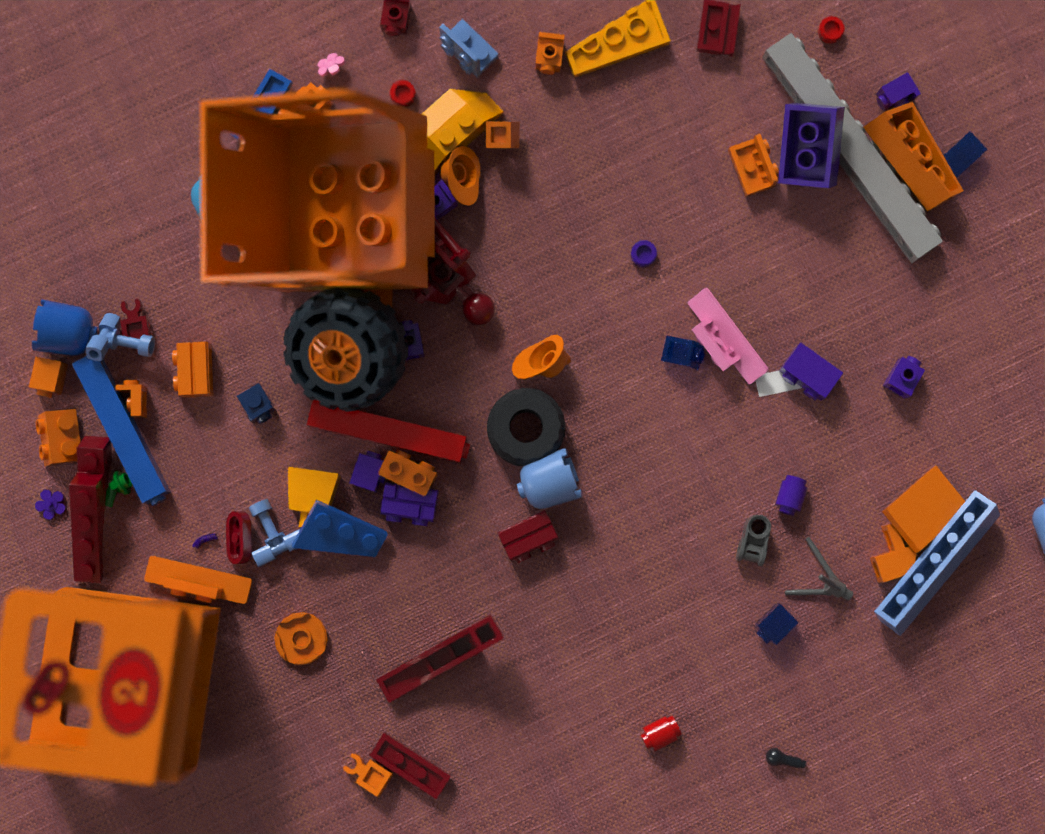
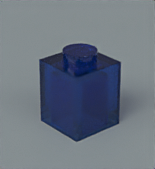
[754,603,799,645]

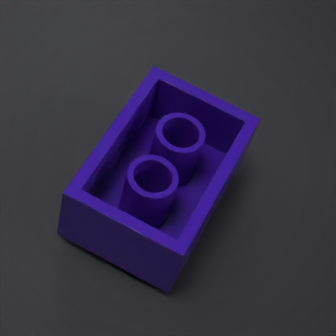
[778,103,845,188]

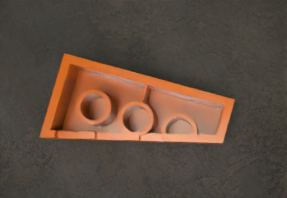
[863,102,964,211]

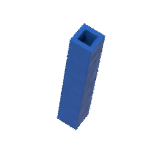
[72,356,171,506]

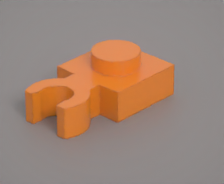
[343,753,394,797]

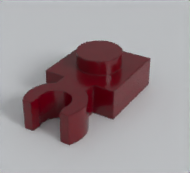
[120,299,151,339]

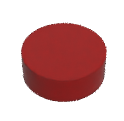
[818,16,845,44]
[390,80,416,107]

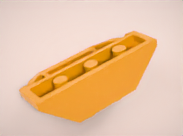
[422,89,504,175]

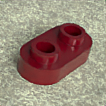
[226,511,252,564]
[22,660,72,716]

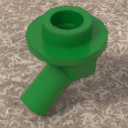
[105,471,132,507]

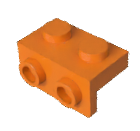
[728,134,779,197]
[35,409,80,467]
[378,449,438,496]

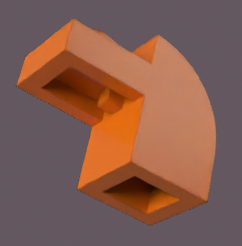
[869,523,917,583]

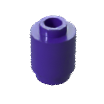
[775,475,808,516]

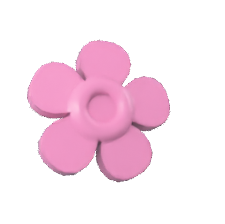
[318,53,345,77]

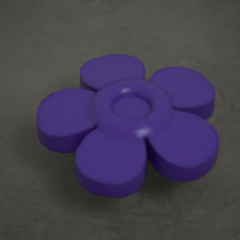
[35,490,66,520]

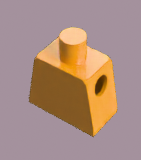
[288,467,341,527]

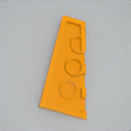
[565,0,671,78]

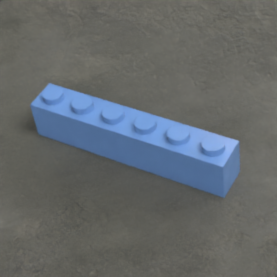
[874,490,1000,636]

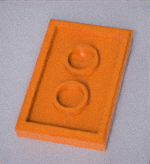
[882,465,965,553]

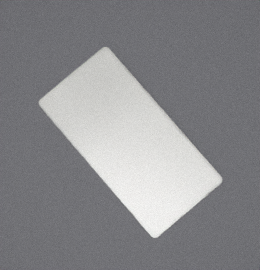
[755,371,802,397]

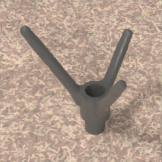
[785,537,853,600]

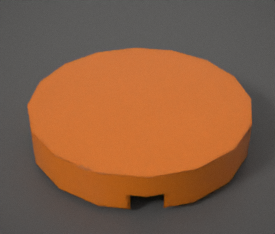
[274,612,328,665]

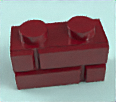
[497,510,559,564]

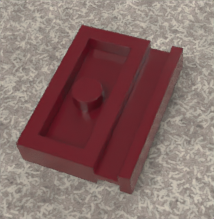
[696,0,741,57]

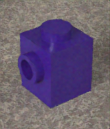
[350,451,386,493]

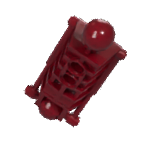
[411,218,495,326]

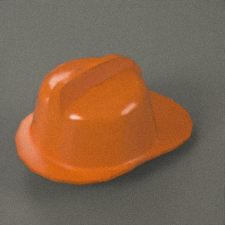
[441,146,480,206]
[512,335,571,380]

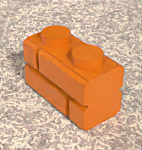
[172,341,214,398]

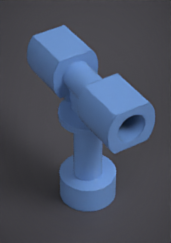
[86,313,155,361]
[249,499,300,567]

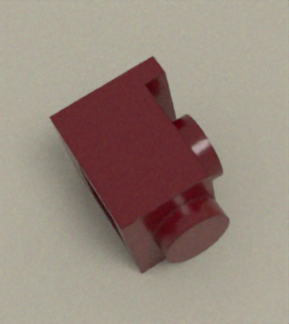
[380,0,411,36]

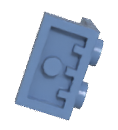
[439,19,499,78]

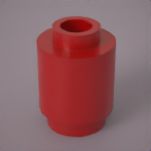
[640,716,682,752]

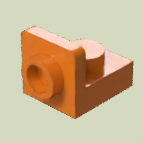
[115,380,147,418]

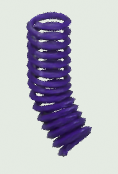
[192,533,217,548]

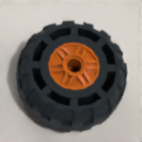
[283,288,408,411]

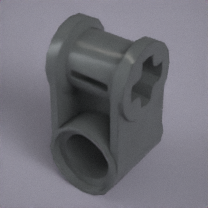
[736,515,771,567]

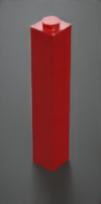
[306,400,471,464]

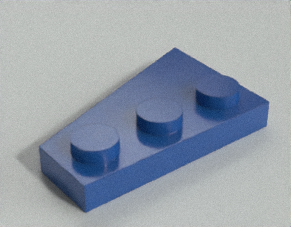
[292,500,388,557]

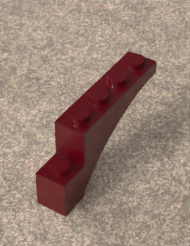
[69,436,112,583]
[376,614,504,703]

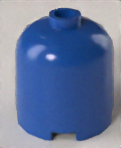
[32,299,98,356]

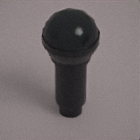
[766,748,806,769]

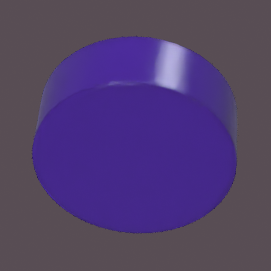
[631,240,657,267]

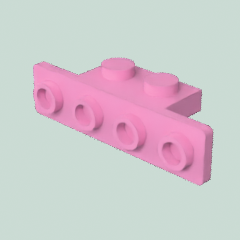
[688,288,769,384]

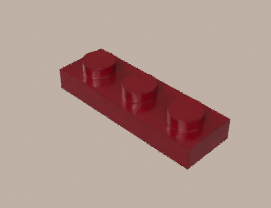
[369,732,451,799]

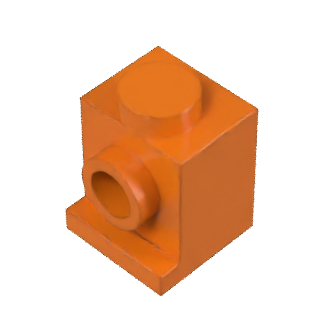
[535,32,565,75]

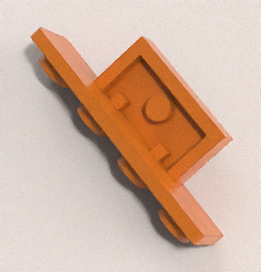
[144,556,252,604]

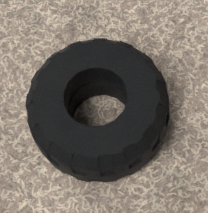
[487,388,566,467]

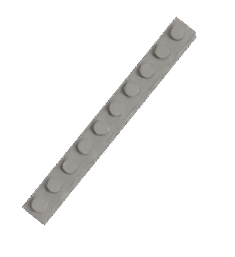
[763,33,943,264]

